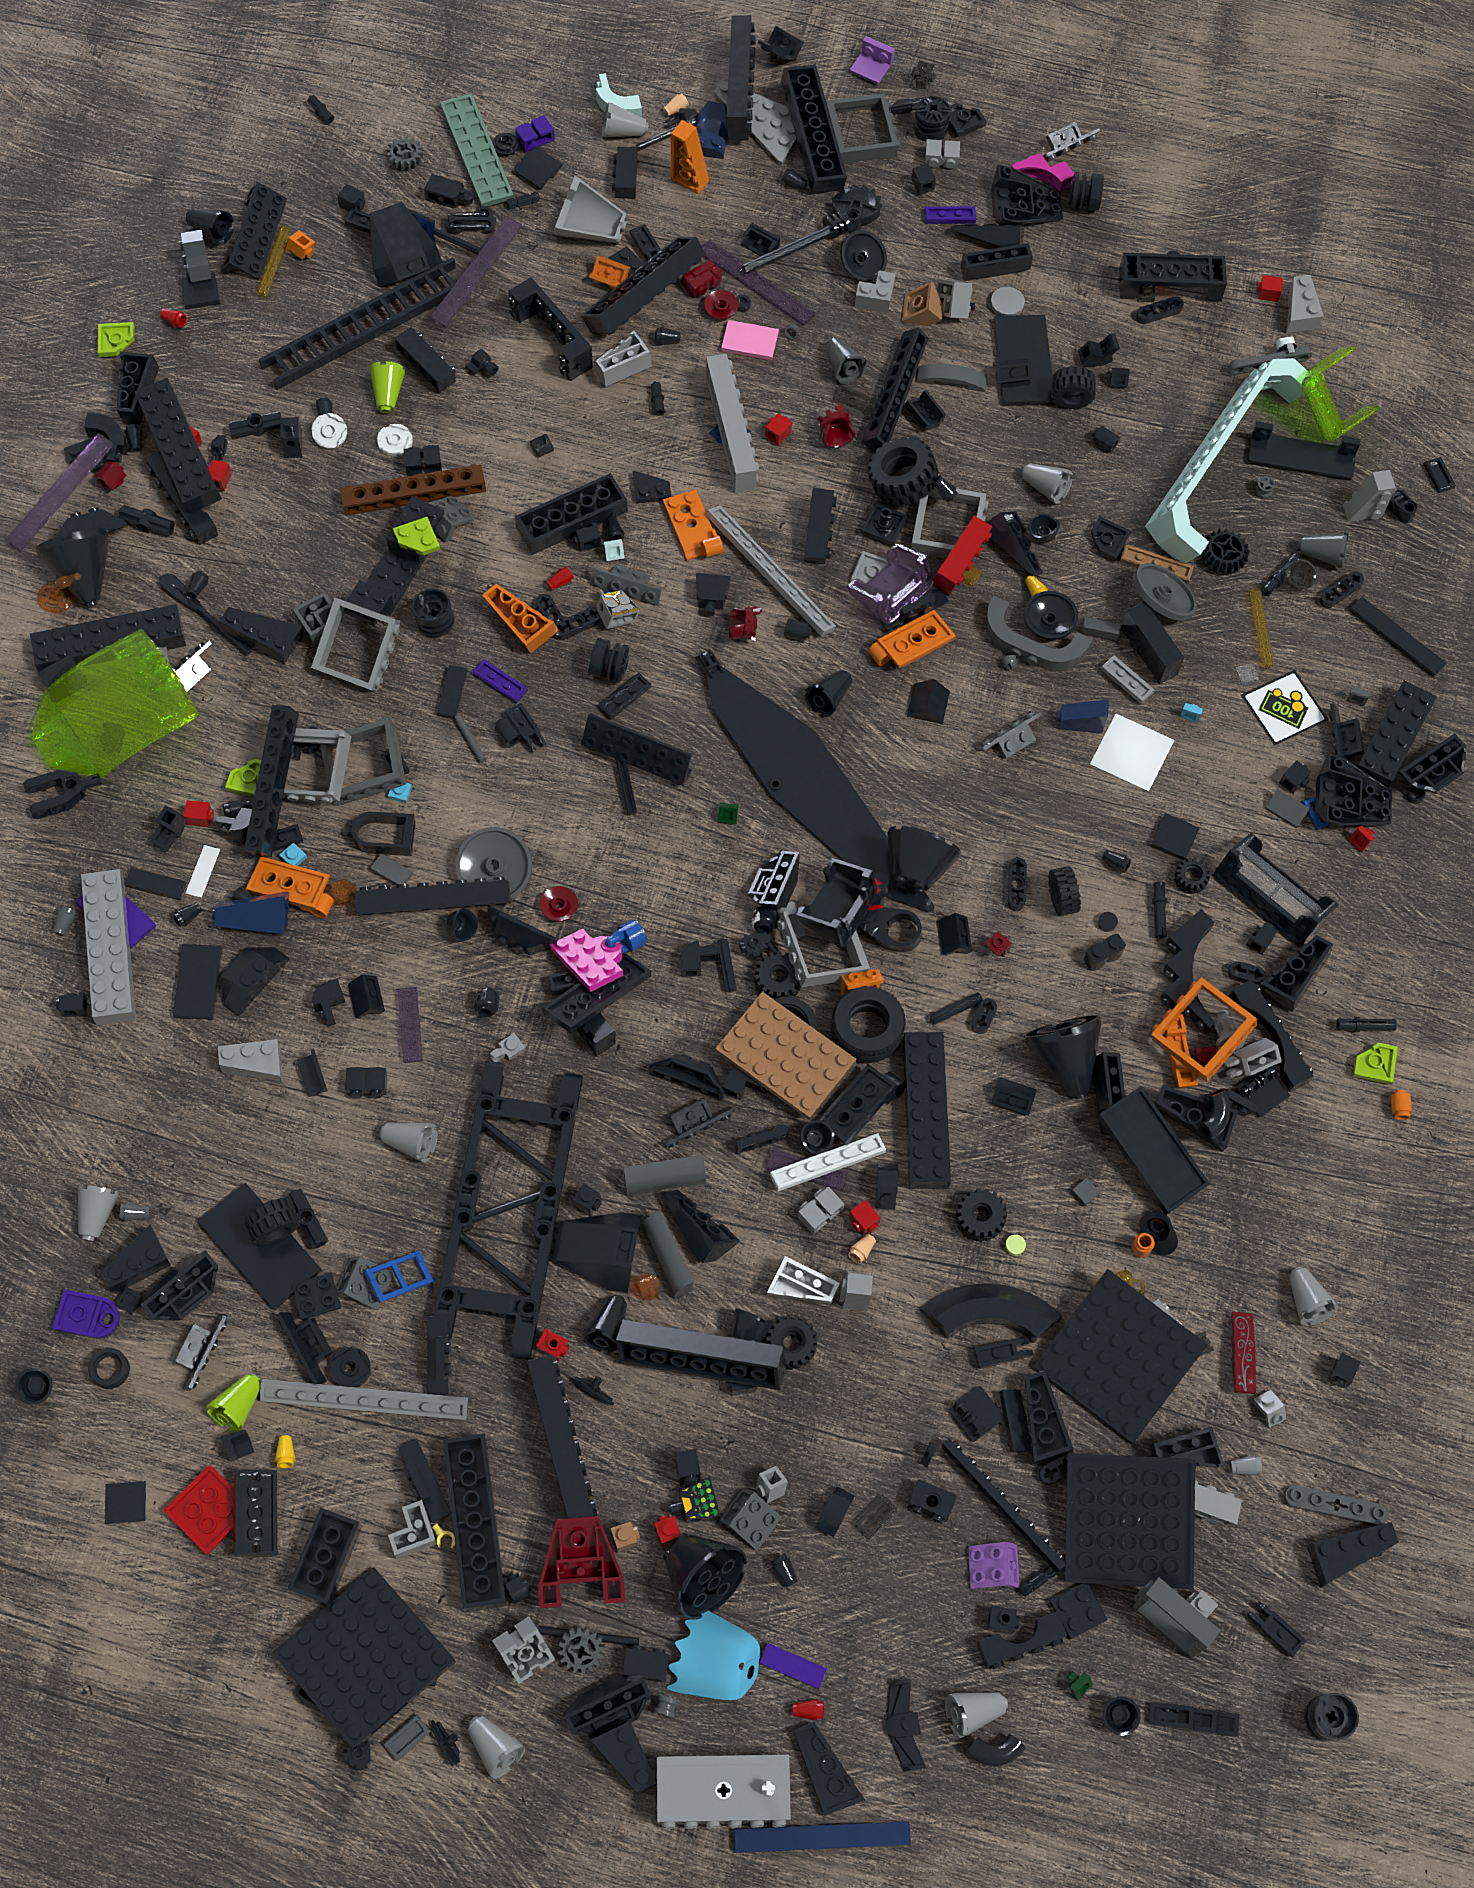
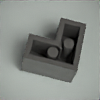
[179,230,212,282]
[293,592,332,647]

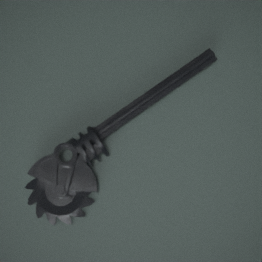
[742,185,882,274]

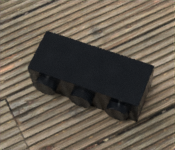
[612,147,638,199]

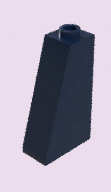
[212,892,289,934]

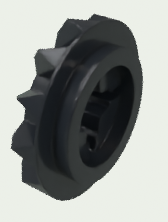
[492,133,519,157]

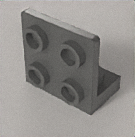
[336,1256,394,1310]
[718,1488,781,1550]

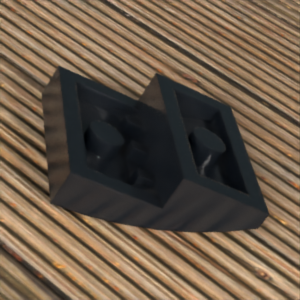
[514,147,563,190]

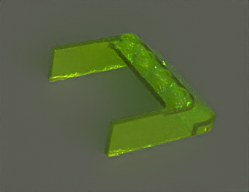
[1302,346,1380,441]

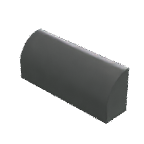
[624,1155,706,1196]
[642,1210,693,1299]

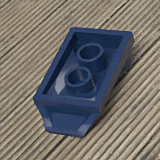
[696,101,728,159]

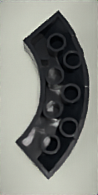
[920,1284,1062,1343]

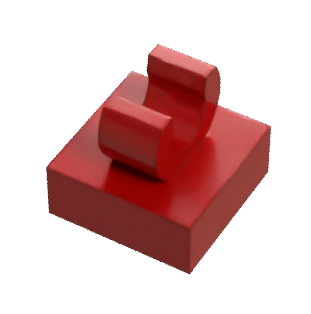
[1349,825,1375,852]

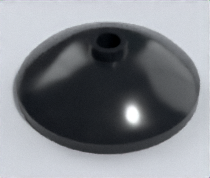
[840,230,887,282]
[1024,591,1078,640]

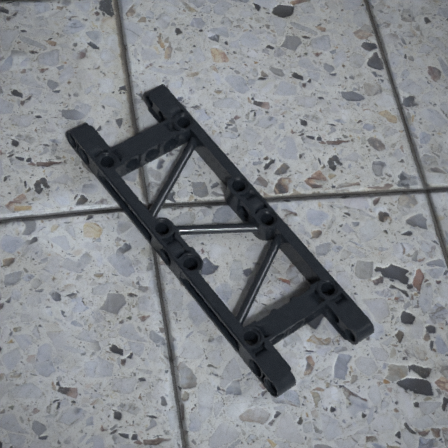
[433,1060,583,1360]

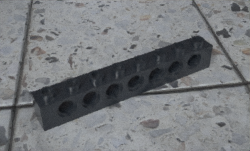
[861,327,929,452]
[244,705,299,857]

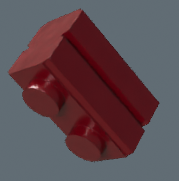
[682,259,722,298]

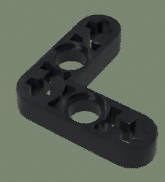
[536,594,601,640]

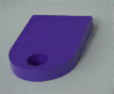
[52,1289,120,1339]

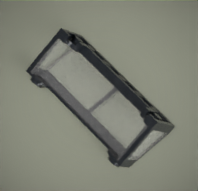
[1212,832,1339,948]

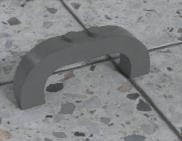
[985,596,1093,671]

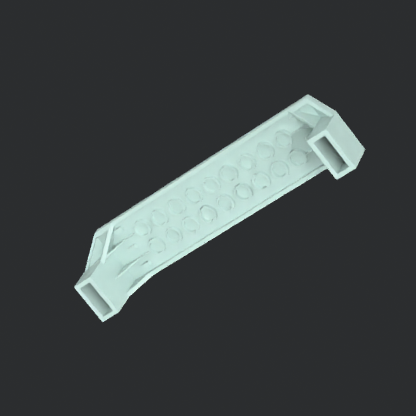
[1145,358,1317,564]

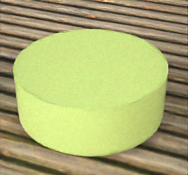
[1005,1235,1026,1256]

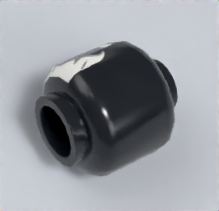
[752,906,777,934]

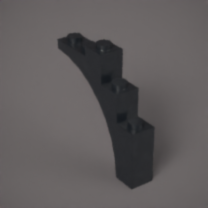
[1160,909,1215,1034]

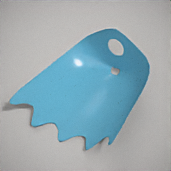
[667,1611,760,1700]

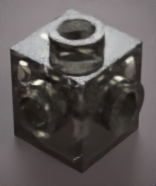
[911,60,936,91]

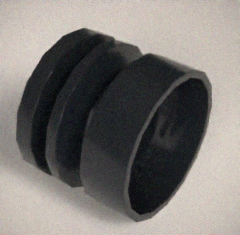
[913,96,951,142]
[1069,171,1104,211]
[412,588,455,638]
[588,638,629,683]
[1304,1692,1359,1741]

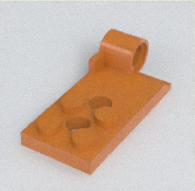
[663,490,724,561]
[868,610,956,668]
[246,856,334,919]

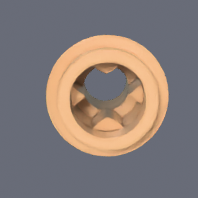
[663,93,689,117]
[848,1234,876,1264]

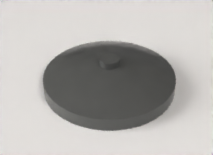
[1133,563,1197,621]
[456,827,532,899]

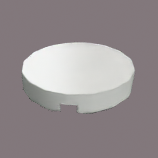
[312,413,347,449]
[377,424,413,457]

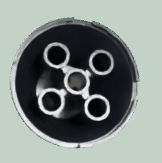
[887,826,961,894]
[663,1533,747,1619]

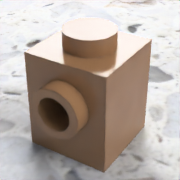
[611,1521,640,1553]

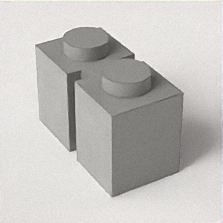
[925,139,960,169]
[798,1186,844,1235]

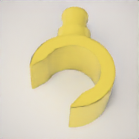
[432,1524,455,1550]

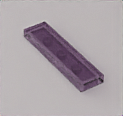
[397,987,423,1063]
[767,1149,849,1191]

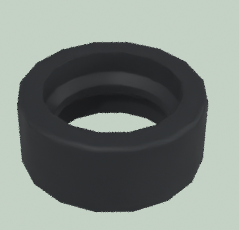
[88,1347,130,1389]

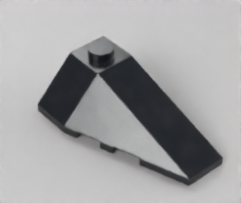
[986,511,1042,576]

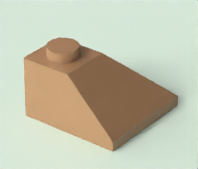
[902,281,943,326]

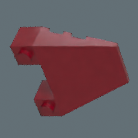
[538,1516,625,1608]

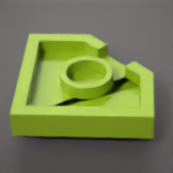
[98,322,135,357]
[393,517,440,555]
[225,759,261,797]
[1353,1043,1398,1085]

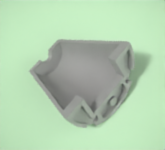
[552,176,627,244]

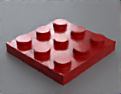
[163,1465,233,1556]

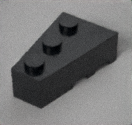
[576,1013,617,1057]

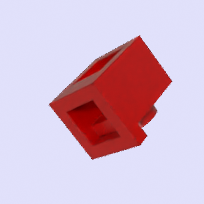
[536,1328,570,1362]

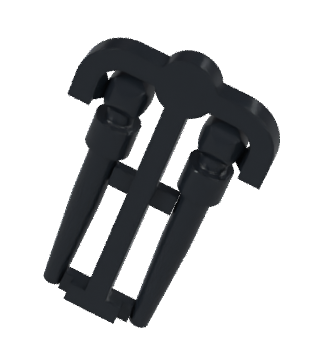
[447,206,496,233]

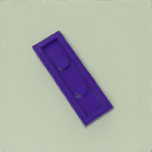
[924,206,976,224]
[472,659,528,704]
[759,1643,827,1690]

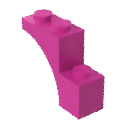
[1012,153,1074,192]

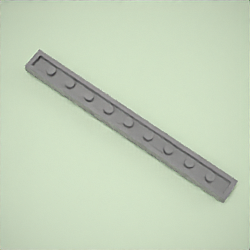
[706,505,836,636]
[260,1379,468,1420]

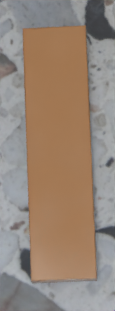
[1120,544,1194,584]

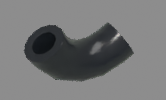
[1199,1088,1231,1141]
[965,1734,1026,1767]

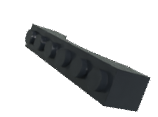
[145,451,218,545]
[1229,979,1314,1092]

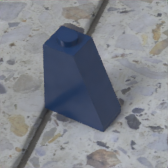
[1056,700,1109,734]

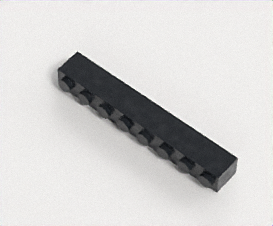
[355,877,511,916]

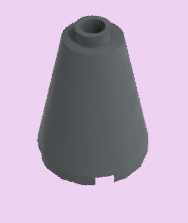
[826,337,867,384]
[1298,532,1349,568]

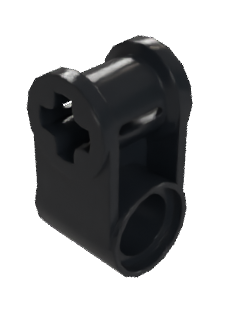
[1387,488,1418,523]

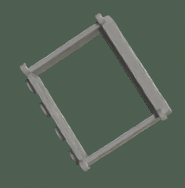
[283,728,351,803]

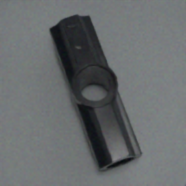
[228,411,282,438]
[118,505,175,537]
[286,1189,329,1249]

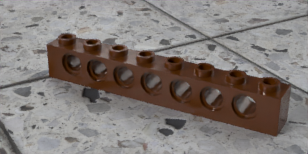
[340,464,486,516]

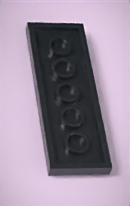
[542,953,652,1033]

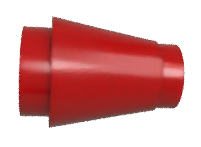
[160,309,187,328]
[546,566,574,591]
[793,1699,824,1721]

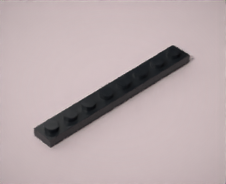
[941,1438,1066,1573]

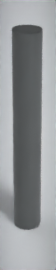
[454,715,486,763]

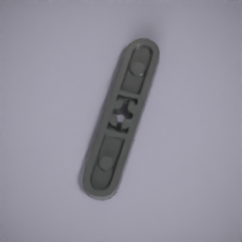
[1228,346,1312,375]
[1284,1486,1389,1526]

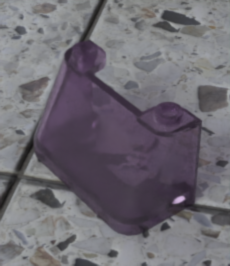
[847,543,934,624]

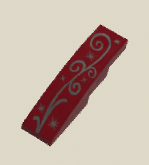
[1231,1312,1256,1394]

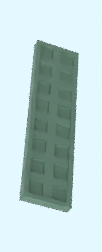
[440,94,514,207]

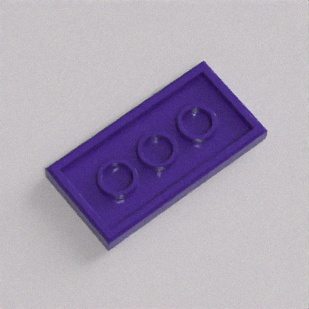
[75,894,156,949]

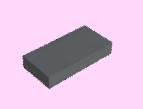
[371,853,413,886]
[384,1715,431,1762]

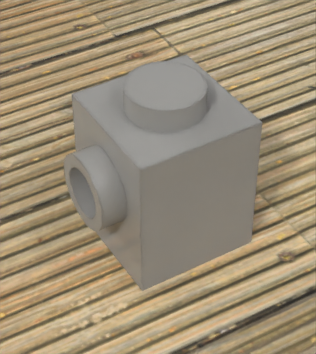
[756,1465,788,1503]
[1186,1590,1218,1618]

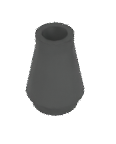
[53,906,76,936]
[120,1202,150,1222]

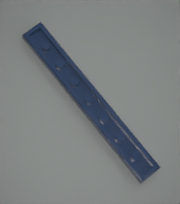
[734,1821,911,1853]

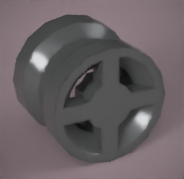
[1255,476,1275,499]
[654,1695,679,1719]

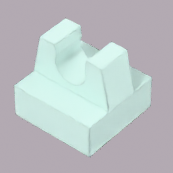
[604,539,624,561]

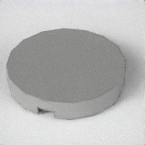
[990,287,1025,316]

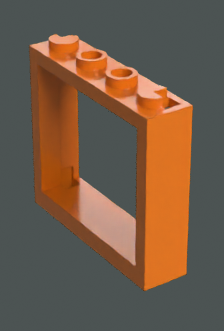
[1151,977,1257,1082]

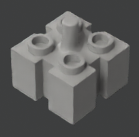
[492,1617,555,1684]

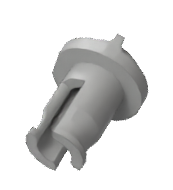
[1211,1010,1247,1052]

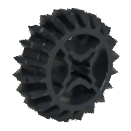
[1201,528,1250,576]

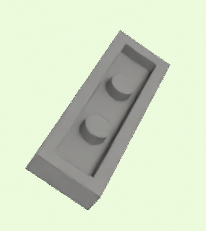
[1101,655,1155,704]

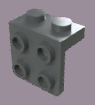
[429,496,475,542]

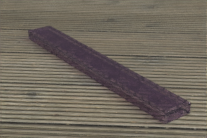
[431,216,522,328]
[702,239,815,326]
[6,433,113,551]

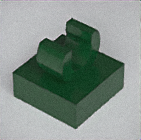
[718,803,738,824]
[1067,1671,1093,1701]

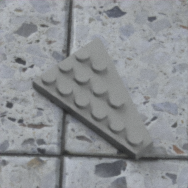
[714,80,797,166]

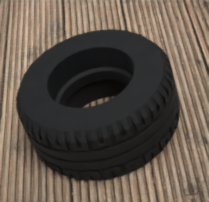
[831,986,906,1063]

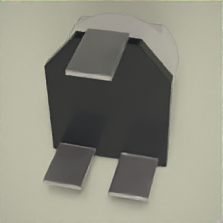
[1276,336,1297,353]

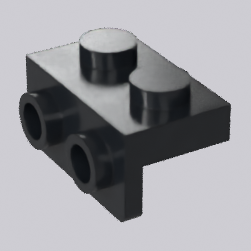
[904,390,946,430]

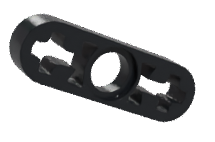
[1136,297,1184,324]
[1319,572,1364,608]
[1008,857,1027,911]

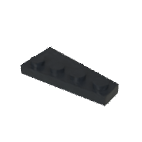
[794,1722,865,1816]

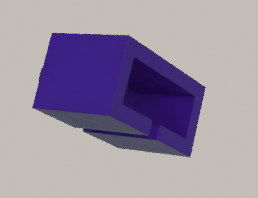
[515,115,555,153]

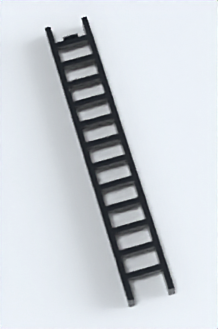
[259,257,471,390]

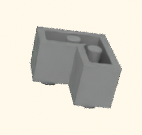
[855,271,896,314]
[936,279,973,318]
[388,1500,437,1559]

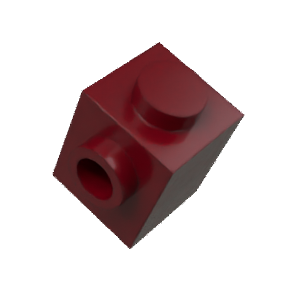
[93,461,127,490]

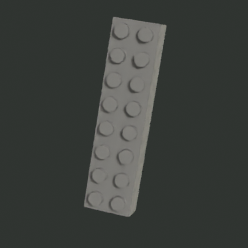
[706,354,759,493]
[81,869,136,1025]

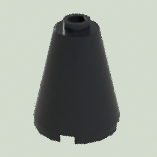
[186,208,234,245]
[804,670,852,717]
[582,1295,627,1354]
[730,1308,773,1343]

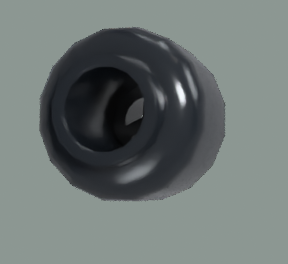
[473,988,500,1017]

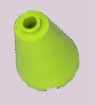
[370,361,405,413]
[206,1374,261,1433]

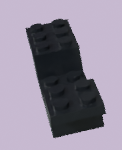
[343,496,445,627]

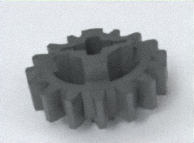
[386,136,423,170]
[558,1625,605,1674]

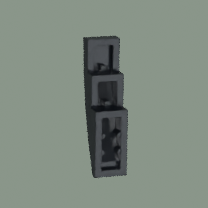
[1149,1702,1240,1738]

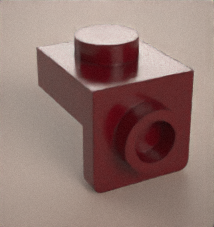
[985,931,1012,957]
[1195,1047,1219,1072]

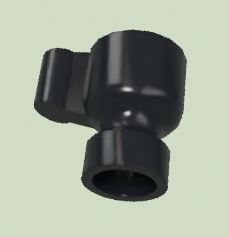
[465,349,499,377]

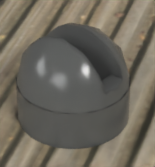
[785,324,799,340]
[1002,655,1017,670]

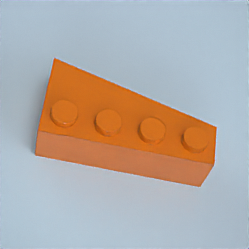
[671,120,709,194]
[482,584,559,653]

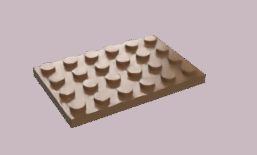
[715,992,856,1120]

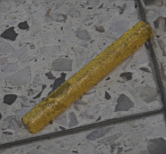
[257,225,290,297]
[1250,588,1273,669]

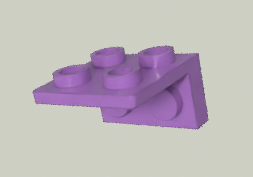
[850,36,895,85]
[968,1542,1020,1589]

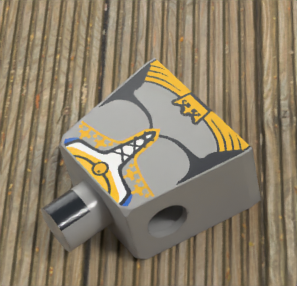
[596,587,640,629]

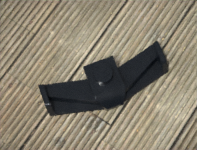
[886,1679,926,1772]

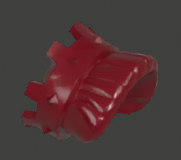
[818,404,855,448]
[729,606,762,641]

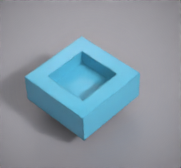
[1180,703,1203,723]
[388,783,412,804]
[280,843,307,866]

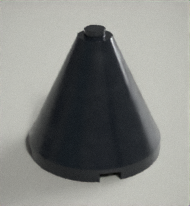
[36,528,110,608]
[1023,1015,1102,1099]

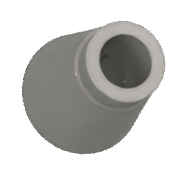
[1231,1455,1262,1475]

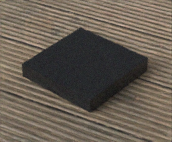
[180,272,220,309]
[1151,813,1199,860]

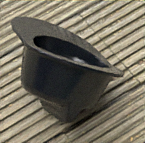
[1139,1210,1178,1255]

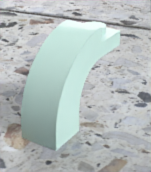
[596,73,642,117]

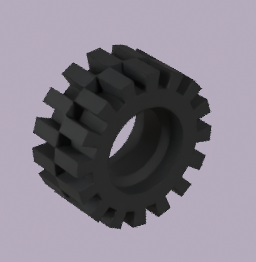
[1174,857,1211,894]

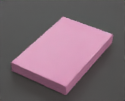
[721,320,779,361]

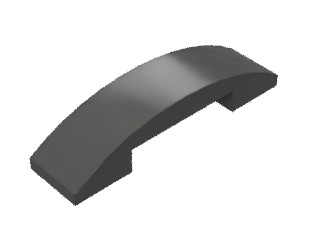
[917,364,987,392]

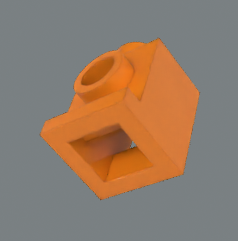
[285,230,315,259]

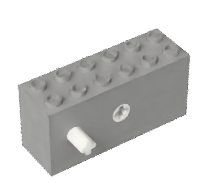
[657,1755,791,1829]

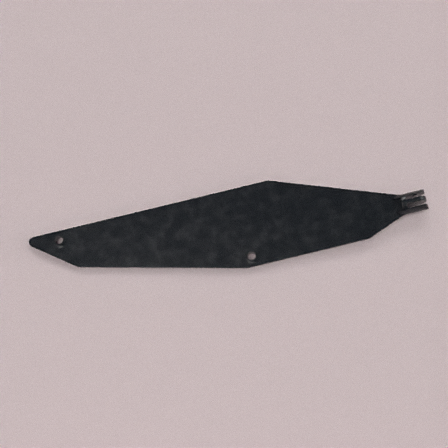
[695,649,935,912]

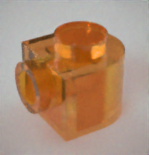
[329,878,357,904]
[635,1273,660,1301]

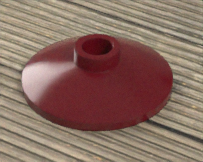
[704,290,739,319]
[540,886,578,922]

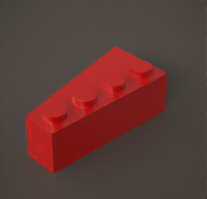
[932,515,992,596]

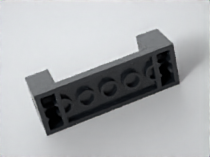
[1119,252,1227,301]
[508,277,593,381]

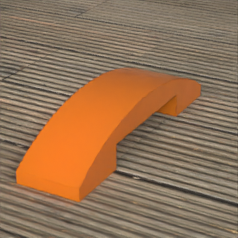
[1163,1014,1198,1088]

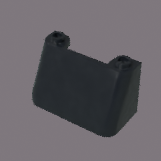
[796,858,877,947]

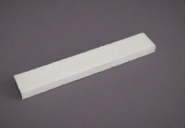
[770,1133,886,1191]

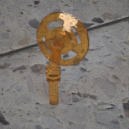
[37,573,81,613]

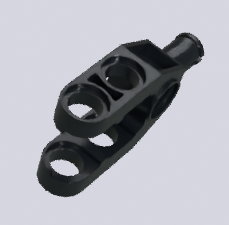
[23,770,102,819]

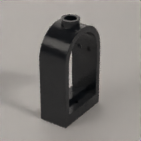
[348,811,416,856]

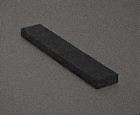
[1349,597,1447,677]

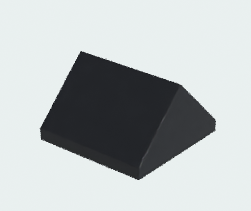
[907,679,950,724]

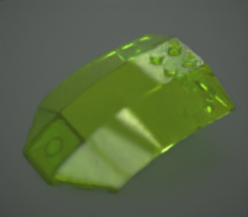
[31,629,200,779]

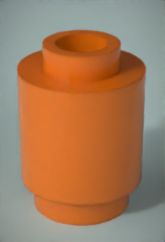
[1391,1090,1412,1120]
[1131,1233,1155,1258]

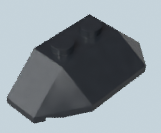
[57,507,128,538]
[1399,733,1467,794]
[748,851,800,908]
[487,905,557,955]
[221,947,290,1016]
[649,1054,724,1101]
[140,1250,218,1320]
[564,1675,651,1738]

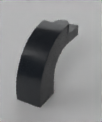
[84,412,128,463]

